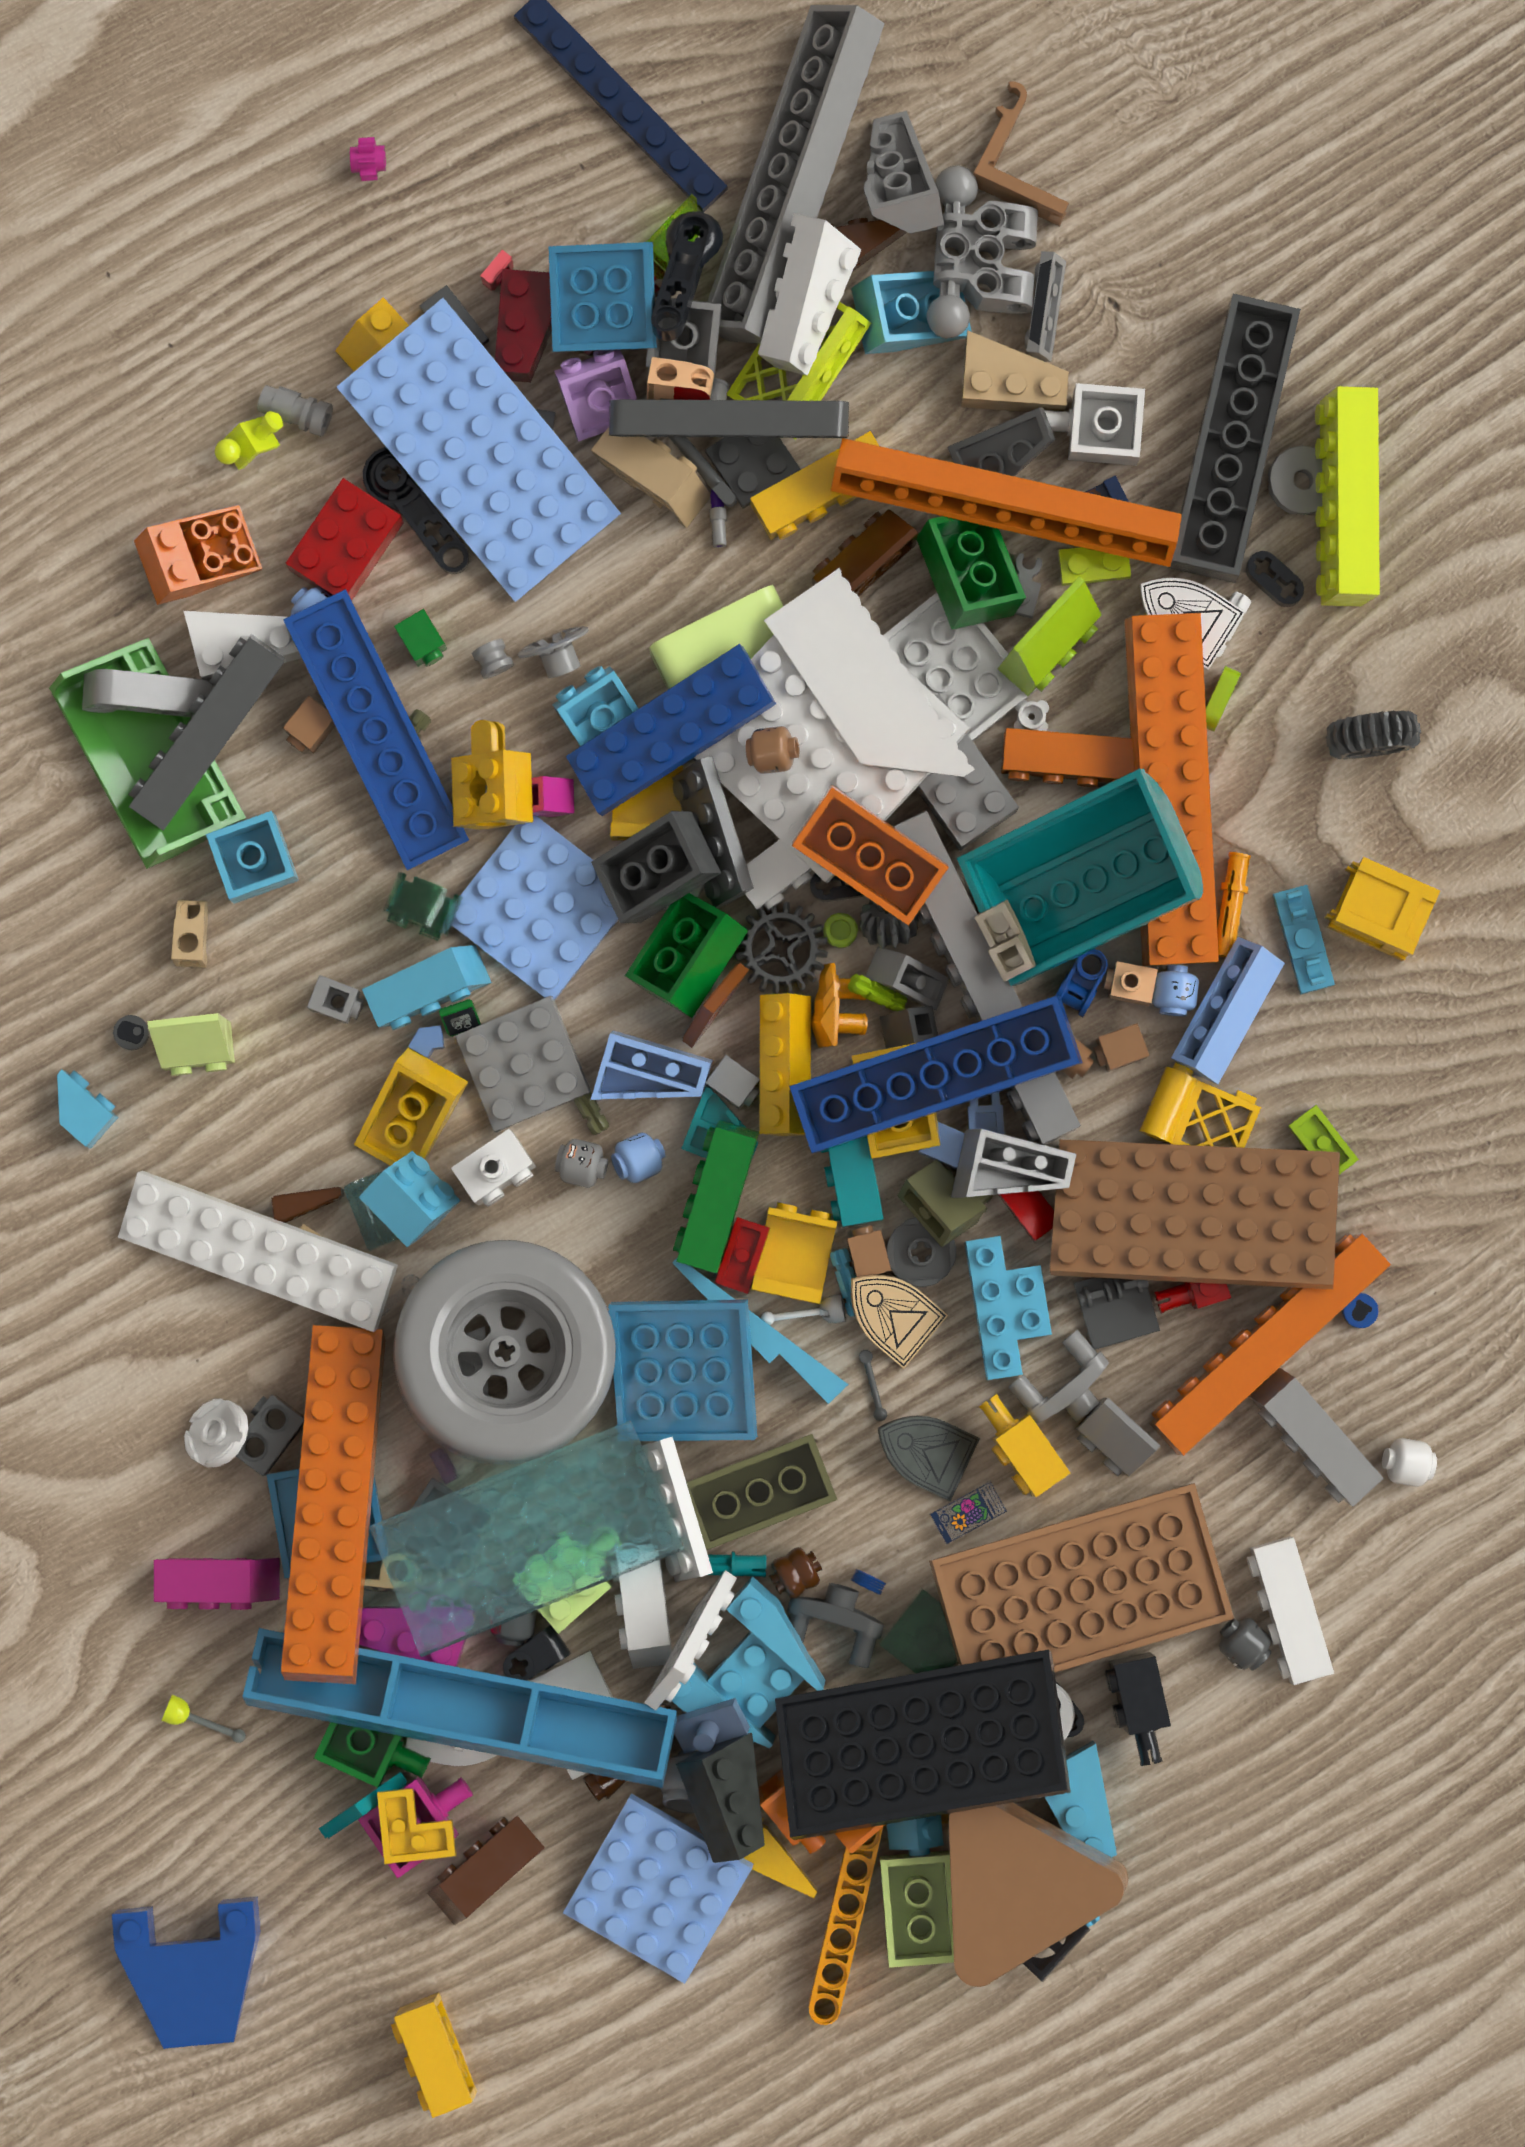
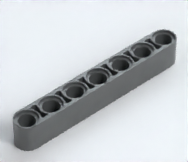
[609,399,849,438]

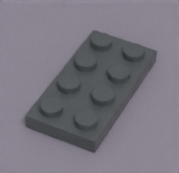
[672,756,754,908]

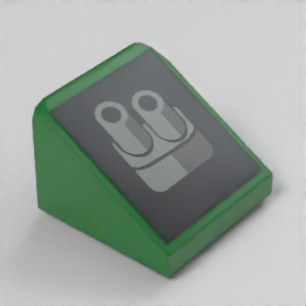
[439,999,481,1037]

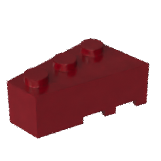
[495,269,552,383]

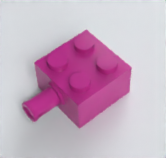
[358,1776,473,1879]

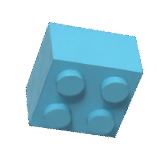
[206,811,299,904]
[359,1151,461,1247]

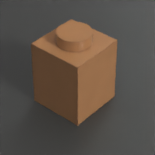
[283,696,335,754]
[1093,1023,1150,1072]
[847,1225,891,1277]

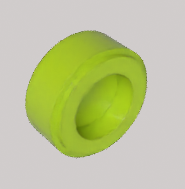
[823,913,858,948]

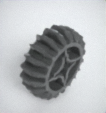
[1326,710,1421,760]
[735,902,828,994]

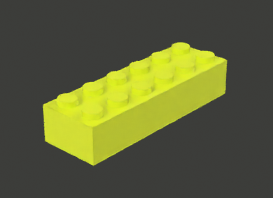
[1315,386,1380,607]

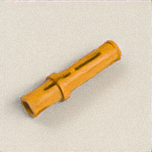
[1217,852,1251,958]

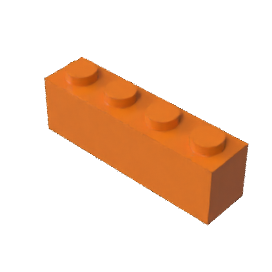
[1001,728,1134,787]

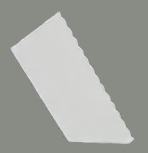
[764,568,975,777]

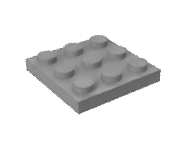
[455,996,591,1132]

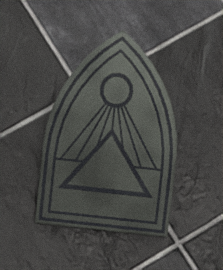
[878,1415,980,1502]

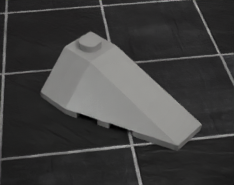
[864,111,944,234]

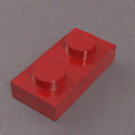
[715,1217,771,1294]

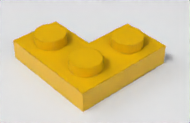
[377,1788,456,1864]

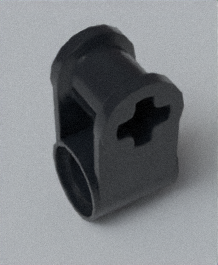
[503,1625,571,1681]

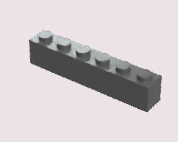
[128,634,285,831]

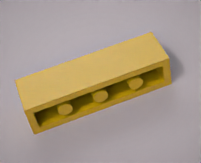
[750,431,879,540]
[759,993,811,1136]

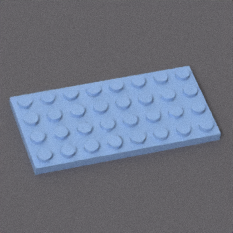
[337,298,621,602]

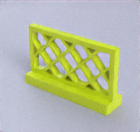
[727,302,871,440]

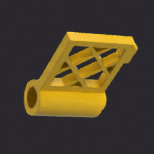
[1139,1063,1261,1148]

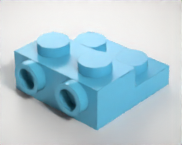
[552,666,639,747]

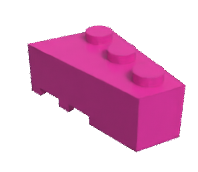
[359,1606,477,1667]

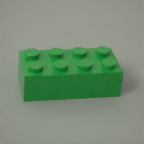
[673,1120,759,1274]

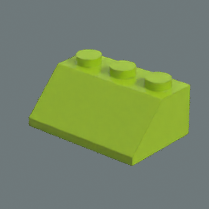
[997,576,1102,696]

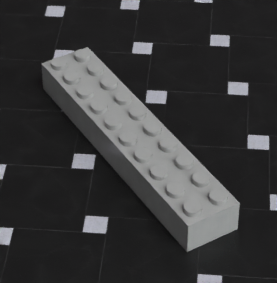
[707,5,885,344]
[894,811,1081,1145]

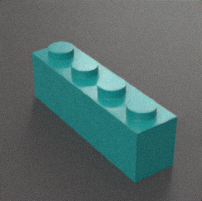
[821,1136,884,1228]

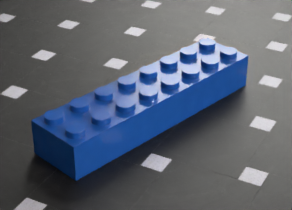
[789,996,1083,1153]

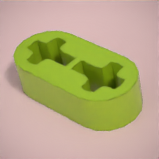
[1206,666,1241,732]

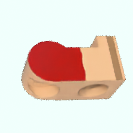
[647,357,714,400]

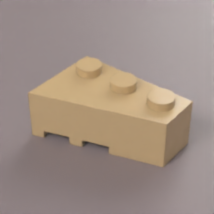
[591,427,711,528]

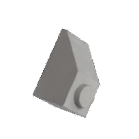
[865,946,949,1010]

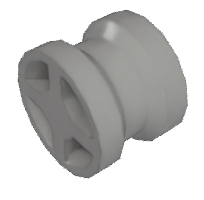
[472,639,514,679]

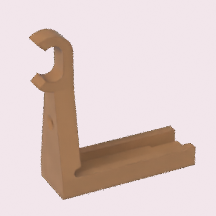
[973,81,1069,226]

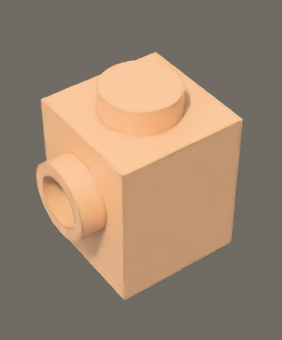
[1103,961,1158,1006]

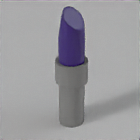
[709,488,727,548]

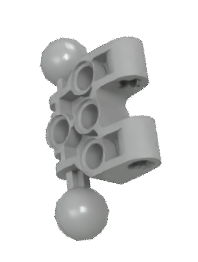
[927,165,1038,339]

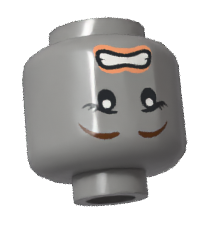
[555,1139,608,1188]

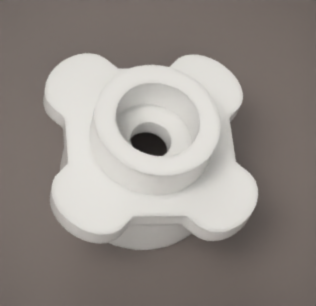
[1014,700,1049,731]

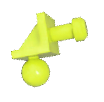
[215,411,283,470]

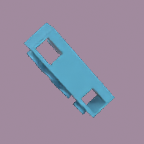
[964,1236,1052,1380]

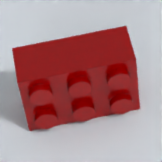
[285,478,404,601]

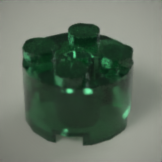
[383,872,463,941]

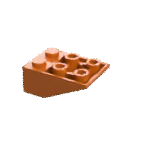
[134,505,263,605]

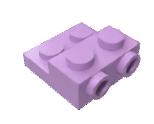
[554,349,637,441]

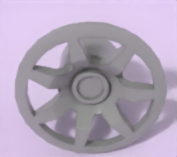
[517,626,589,678]

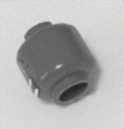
[1219,1618,1272,1671]

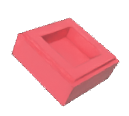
[480,250,514,291]

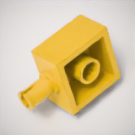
[979,1394,1071,1497]

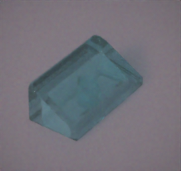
[344,1172,399,1251]

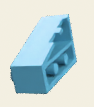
[362,945,492,1030]
[1045,1741,1117,1858]

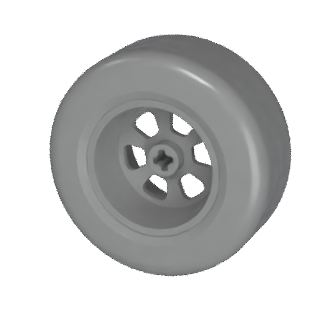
[393,1240,616,1465]

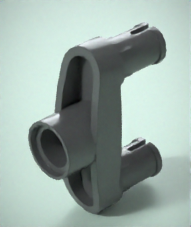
[787,1583,884,1668]

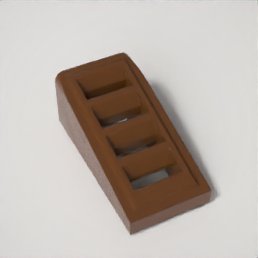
[272,1187,345,1223]

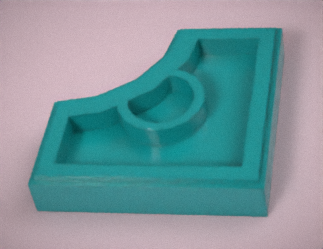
[318,1772,407,1839]

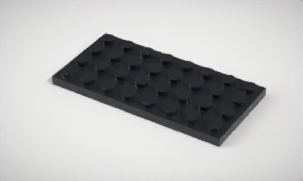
[775,1649,1071,1840]

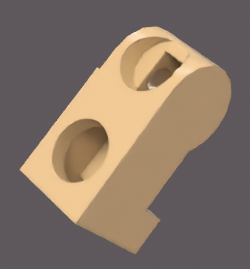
[171,900,208,968]

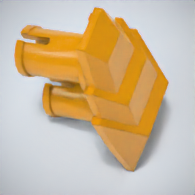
[811,963,868,1048]

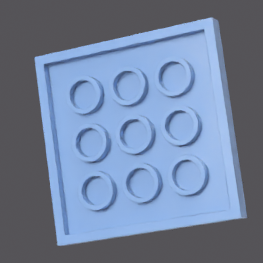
[443,816,618,1001]
[563,1793,754,1984]

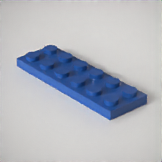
[566,644,776,816]

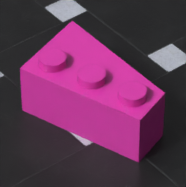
[154,1558,280,1610]

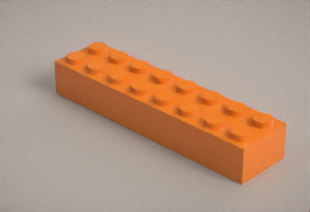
[1149,1233,1391,1456]

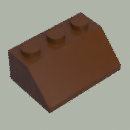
[812,509,918,597]

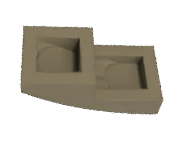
[974,899,1036,982]

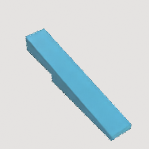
[672,1258,849,1404]

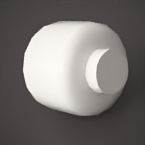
[1382,1438,1437,1487]

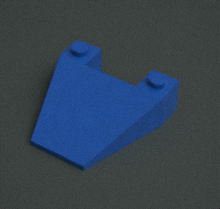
[112,1896,261,2049]

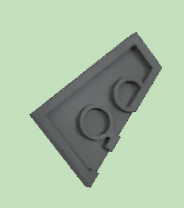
[948,407,1055,476]

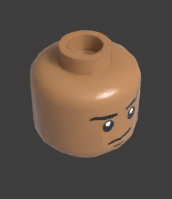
[746,726,800,774]

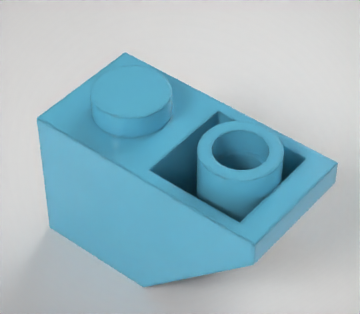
[57,1069,119,1149]

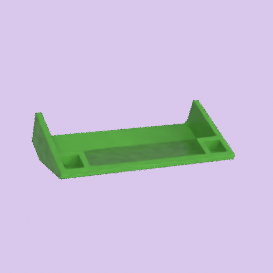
[49,638,246,869]

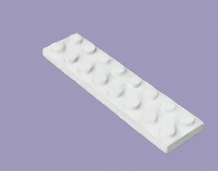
[118,1171,398,1332]

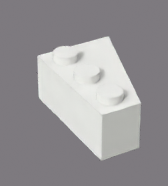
[184,611,302,680]
[611,1543,672,1669]

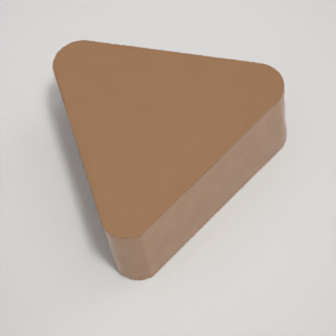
[949,1802,1128,1987]

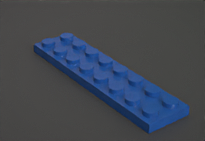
[283,589,469,870]

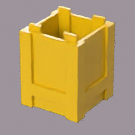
[1324,857,1440,961]

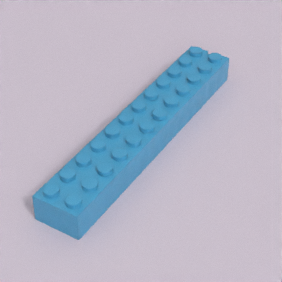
[243,1628,677,1788]

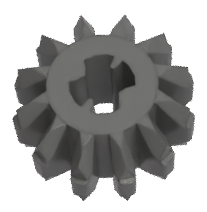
[860,900,919,949]

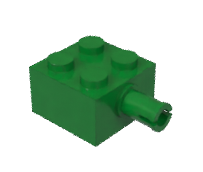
[314,1722,431,1788]

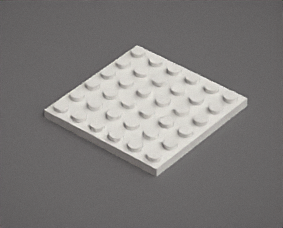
[694,635,971,883]

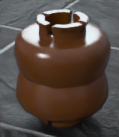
[769,1547,822,1598]

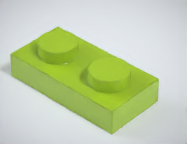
[1287,1105,1359,1175]

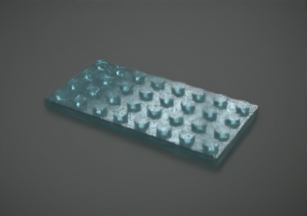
[369,1420,684,1657]

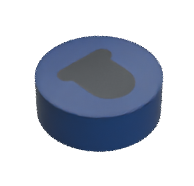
[1342,1293,1379,1328]

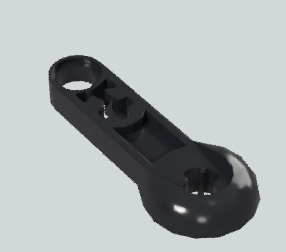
[651,211,723,341]
[363,447,469,574]

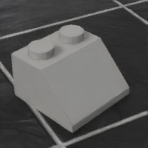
[646,297,722,374]
[1075,1398,1160,1476]

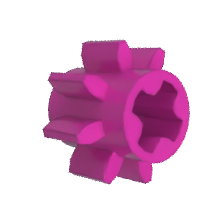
[350,137,386,181]

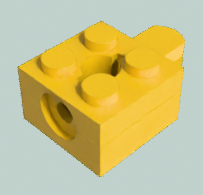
[451,720,533,830]

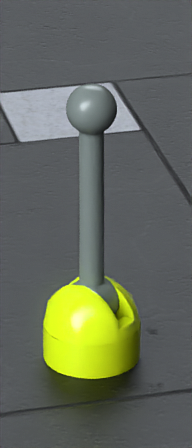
[161,1694,246,1743]

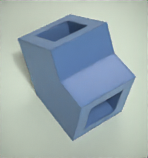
[408,1025,445,1059]

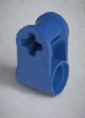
[1055,949,1108,1018]

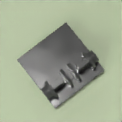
[1073,1277,1160,1350]

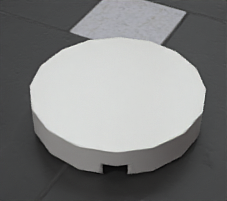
[184,1399,249,1468]

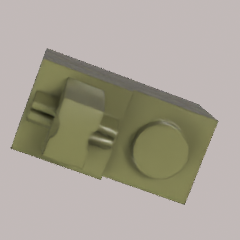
[897,1159,993,1247]

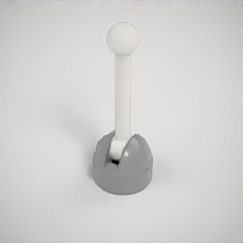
[761,1294,846,1325]

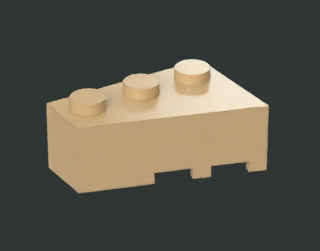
[961,330,1069,412]

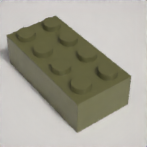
[686,1434,838,1551]

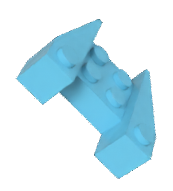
[672,1576,826,1749]

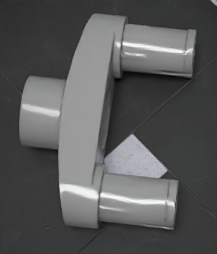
[1008,1330,1109,1424]

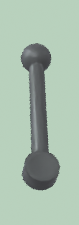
[859,1350,887,1421]

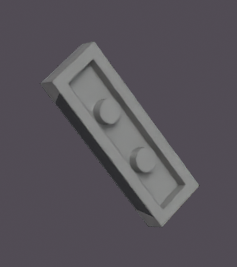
[1025,251,1066,362]

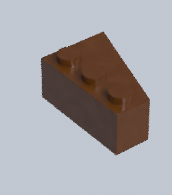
[427,1816,545,1925]

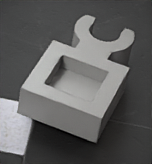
[1015,553,1042,619]

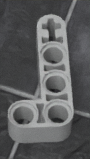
[82,669,214,717]

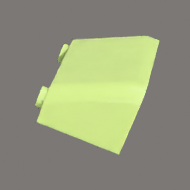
[649,585,783,690]

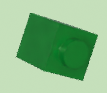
[394,608,447,667]

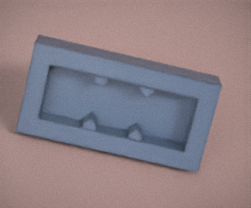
[674,1698,750,1754]

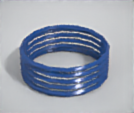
[851,1569,886,1595]

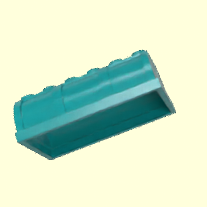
[957,768,1203,986]

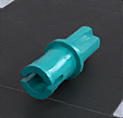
[707,1551,767,1578]

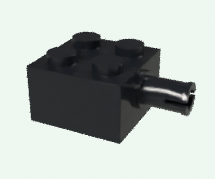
[1105,1652,1171,1766]

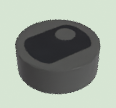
[113,1015,150,1050]

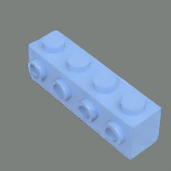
[1171,937,1285,1084]

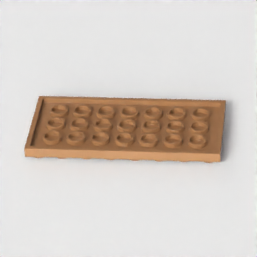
[1050,1139,1340,1289]
[929,1483,1234,1673]

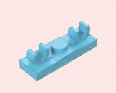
[1273,885,1335,995]

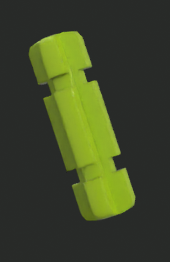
[848,974,907,1011]

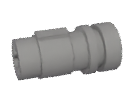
[257,385,333,437]

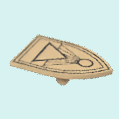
[851,1275,948,1369]

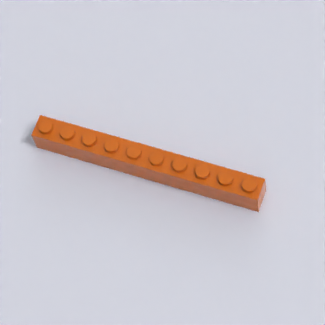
[831,438,1182,567]

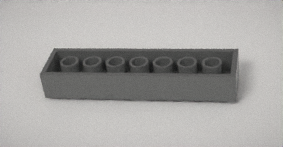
[1168,293,1301,583]

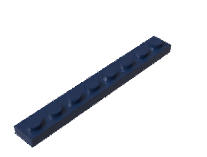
[514,0,728,213]

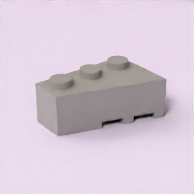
[951,1129,1076,1198]

